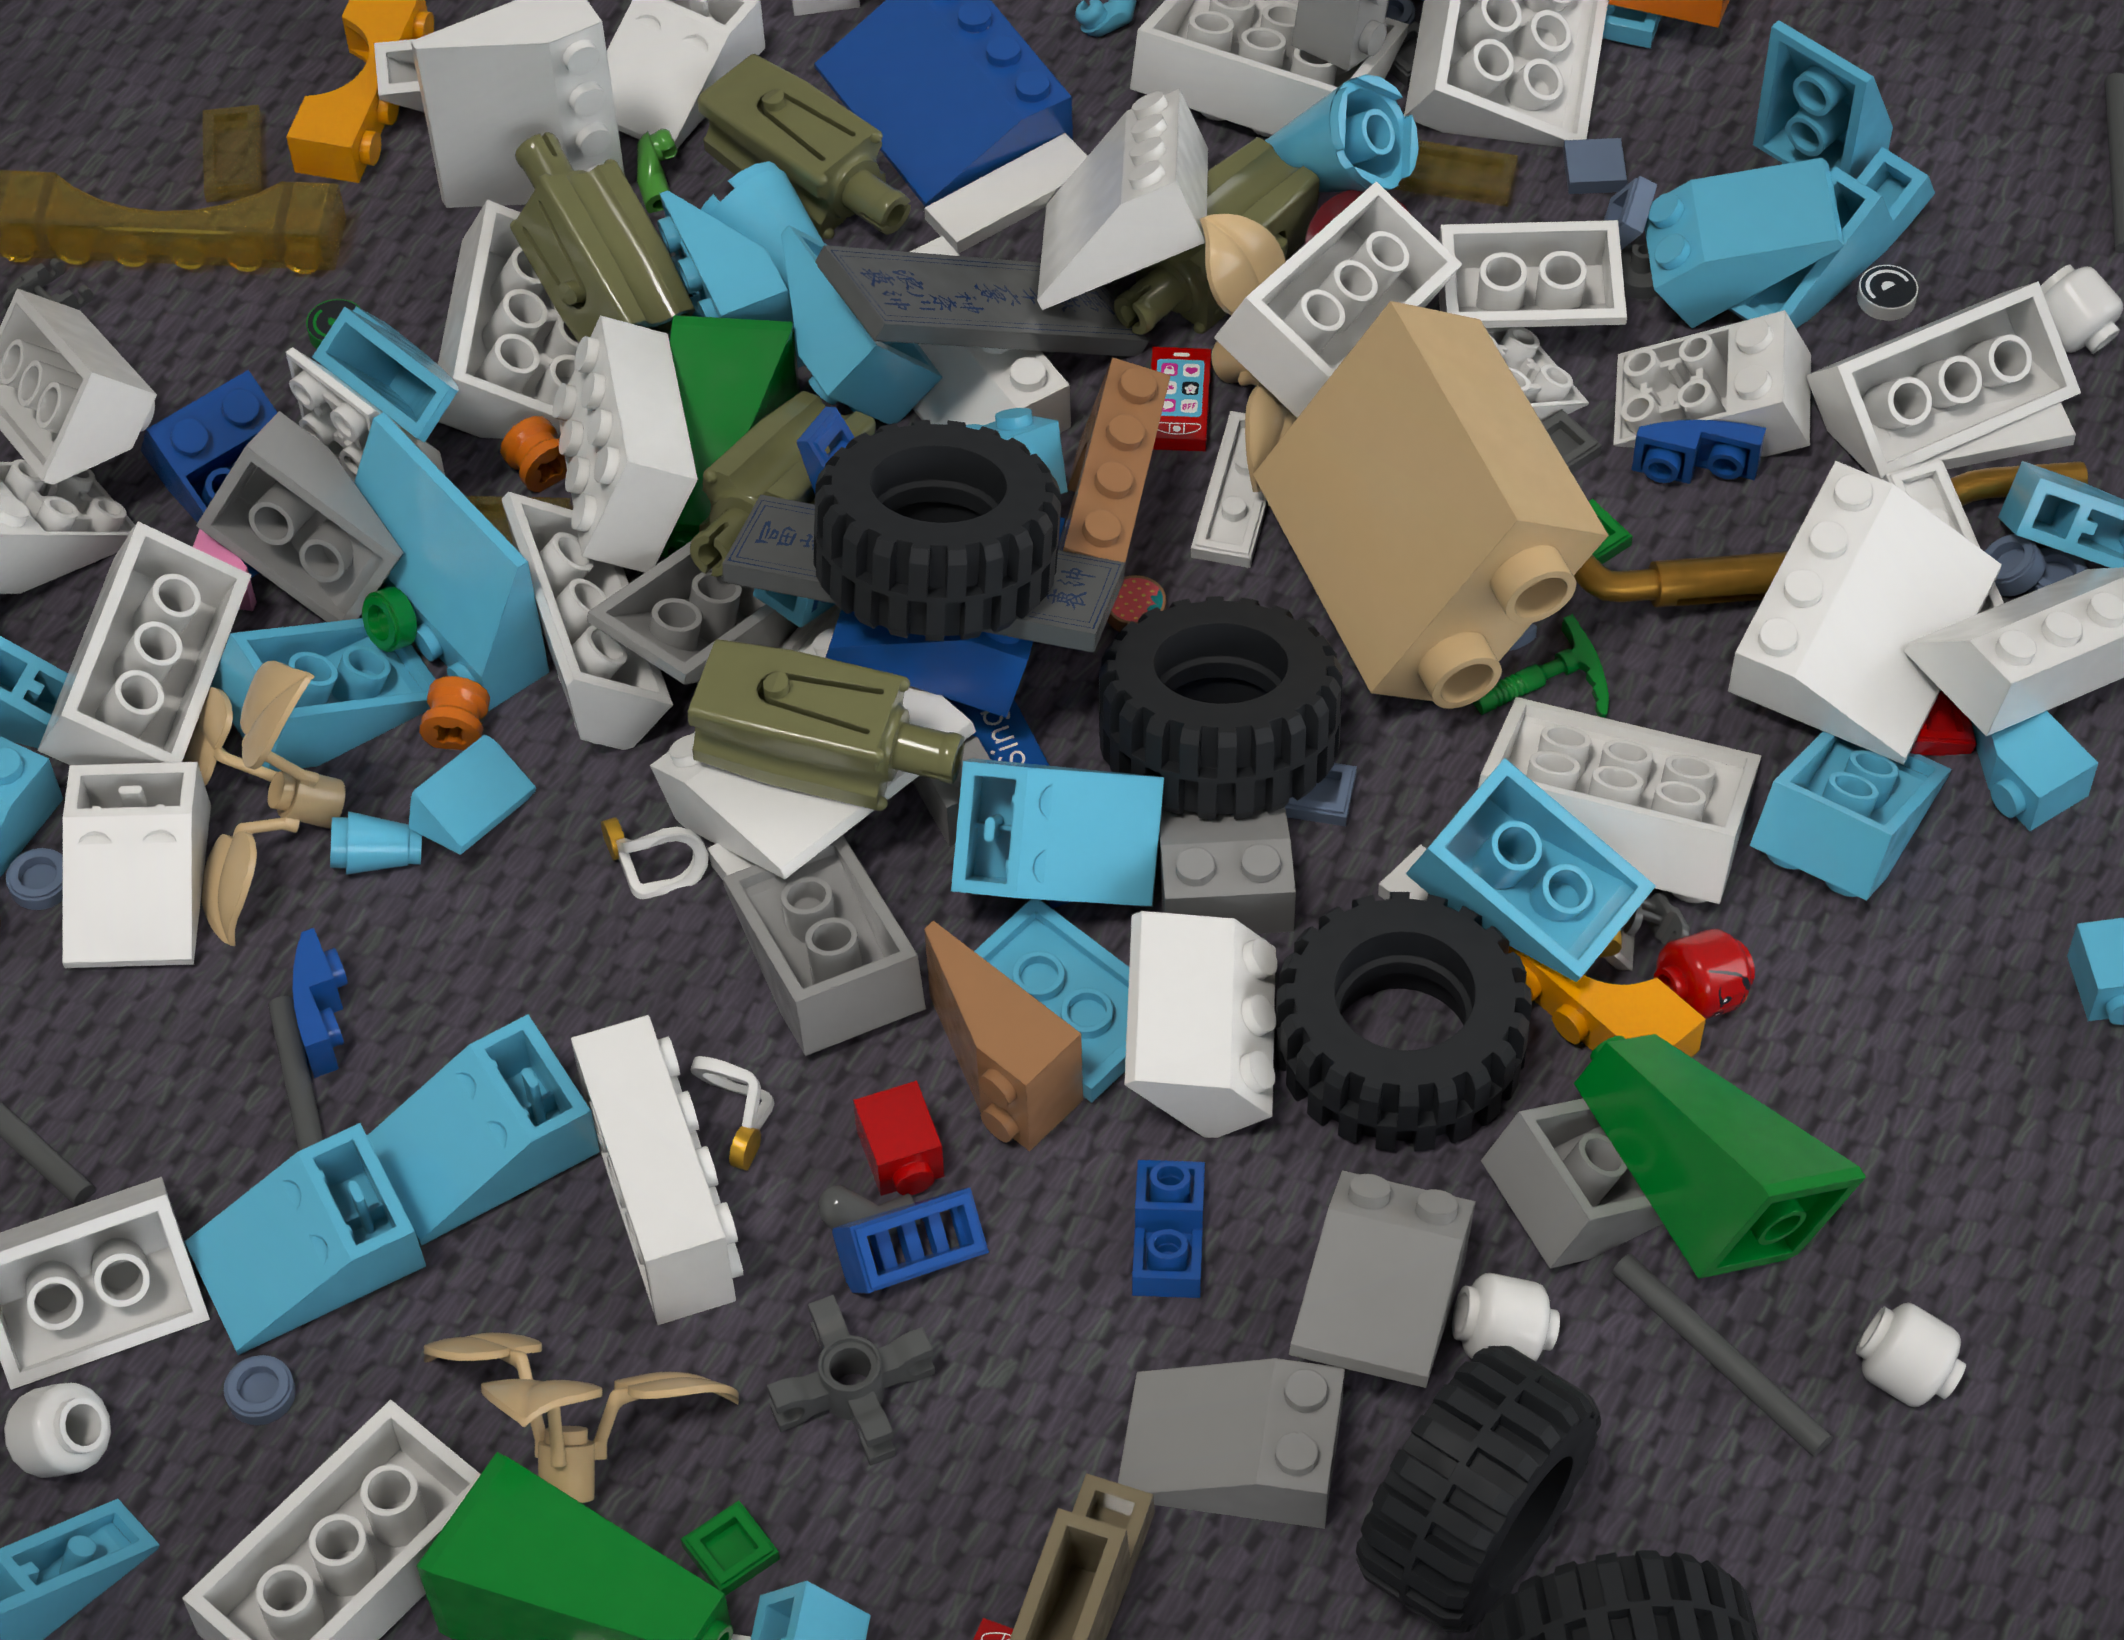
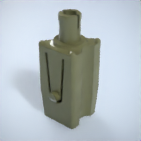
[697,54,911,239]
[510,132,695,343]
[1114,137,1320,335]
[690,391,876,577]
[688,639,965,811]

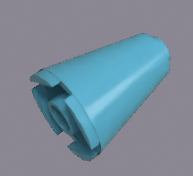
[1265,74,1419,192]
[701,161,824,296]

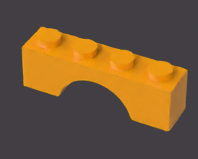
[286,0,434,183]
[1508,946,1706,1057]

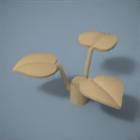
[1200,214,1297,492]
[182,661,345,946]
[424,1333,739,1503]

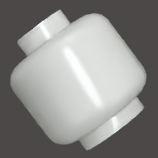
[2041,264,2123,354]
[1452,1273,1560,1362]
[1856,1303,1966,1407]
[4,1383,111,1478]

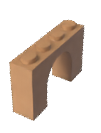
[1058,357,1171,562]

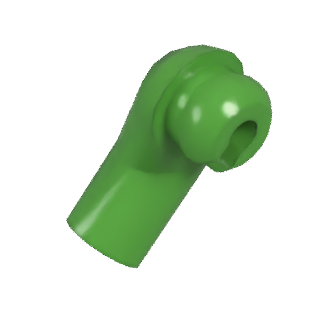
[637,129,678,213]

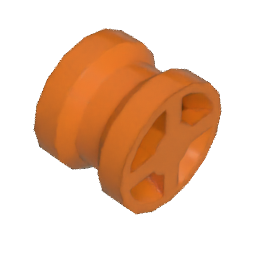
[500,416,567,492]
[419,676,490,750]

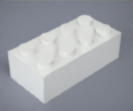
[1214,182,1462,418]
[553,315,698,572]
[37,521,251,765]
[571,1015,743,1325]
[182,1399,481,1640]

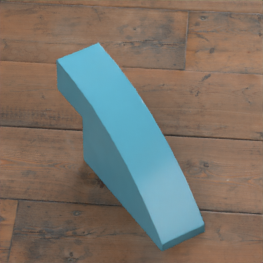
[1729,147,1935,328]
[312,306,459,443]

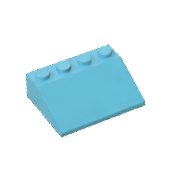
[354,412,549,711]

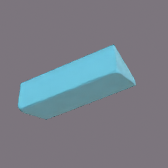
[409,735,536,855]

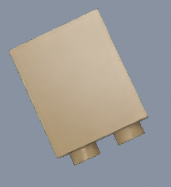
[1253,301,1609,709]

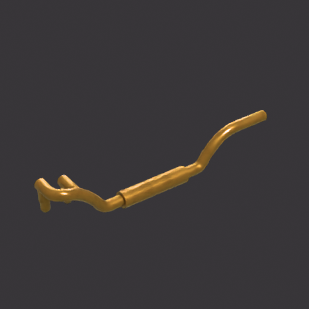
[1574,461,2088,607]

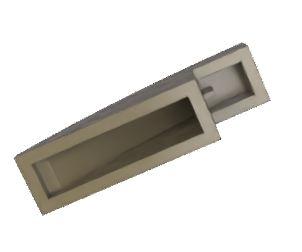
[1010,1473,1155,1640]

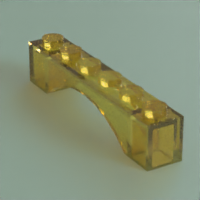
[0,170,347,274]

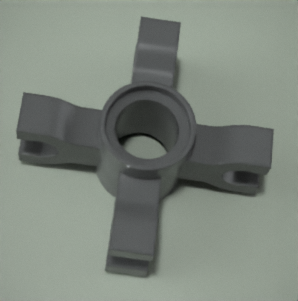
[767,1295,935,1466]

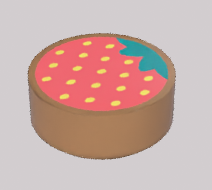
[1107,575,1166,632]

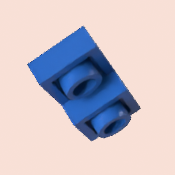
[1632,420,1766,484]
[292,928,348,1078]
[1132,1160,1205,1298]

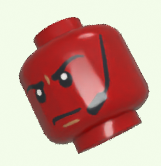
[1653,929,1755,1019]

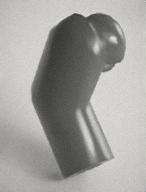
[818,1185,921,1244]

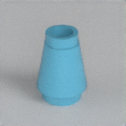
[330,811,422,875]

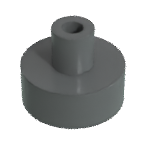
[1621,241,1659,299]

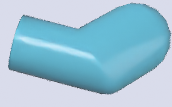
[1075,0,1137,37]

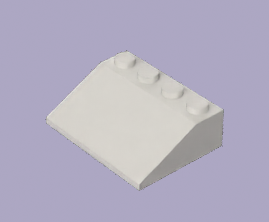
[411,0,625,208]
[1130,0,1409,137]
[1404,0,1608,147]
[1037,88,1208,310]
[438,200,579,439]
[1728,461,2002,765]
[650,627,976,879]
[1478,697,1761,904]

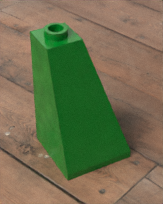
[660,315,800,558]
[1574,1034,1866,1279]
[416,1452,733,1640]

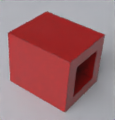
[853,1081,945,1196]

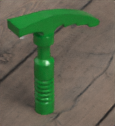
[1473,614,1609,718]

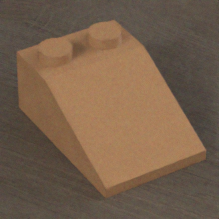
[924,921,1083,1151]

